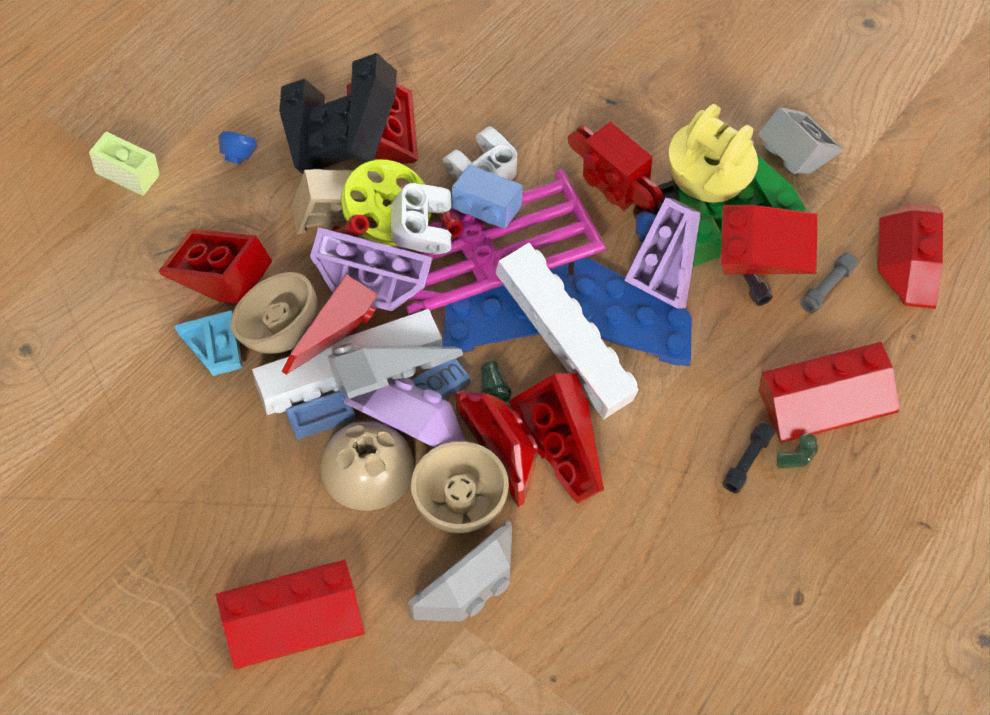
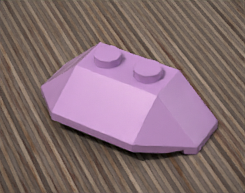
[310,227,432,311]
[344,378,466,448]

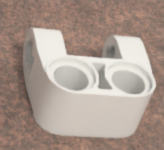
[443,126,517,181]
[391,183,451,254]

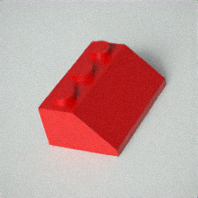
[346,82,418,164]

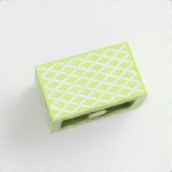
[89,131,160,196]

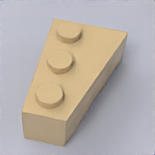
[291,169,391,235]

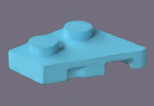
[175,310,243,376]

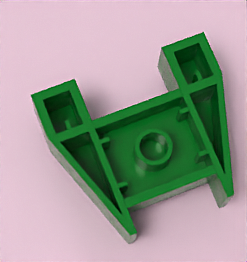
[672,155,806,267]

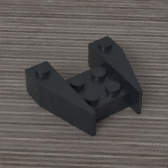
[279,53,397,174]

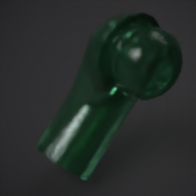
[776,434,818,469]

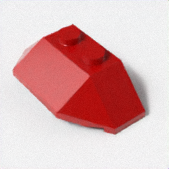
[877,203,944,309]
[456,391,538,507]

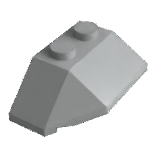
[408,520,512,622]

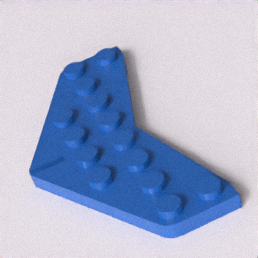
[443,257,692,366]

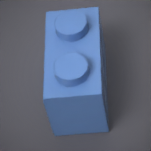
[452,165,523,229]

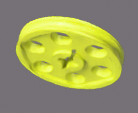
[341,160,431,247]

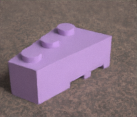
[625,198,701,309]

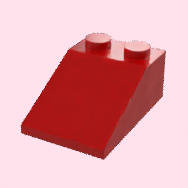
[721,205,818,275]
[159,229,273,304]

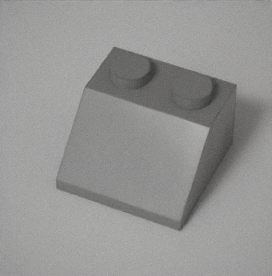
[758,107,844,174]

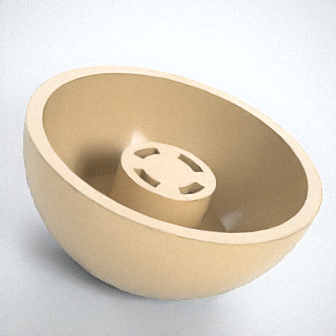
[231,272,318,354]
[320,421,415,511]
[411,442,509,533]

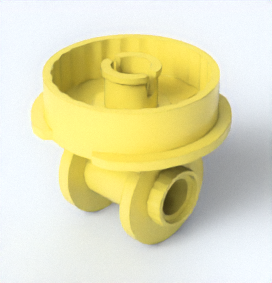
[668,104,758,203]

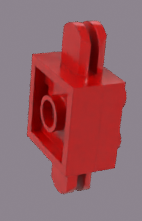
[567,121,664,212]

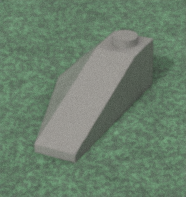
[328,343,463,399]

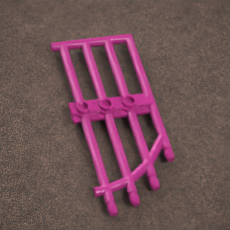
[318,170,606,315]

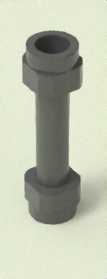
[800,253,858,313]

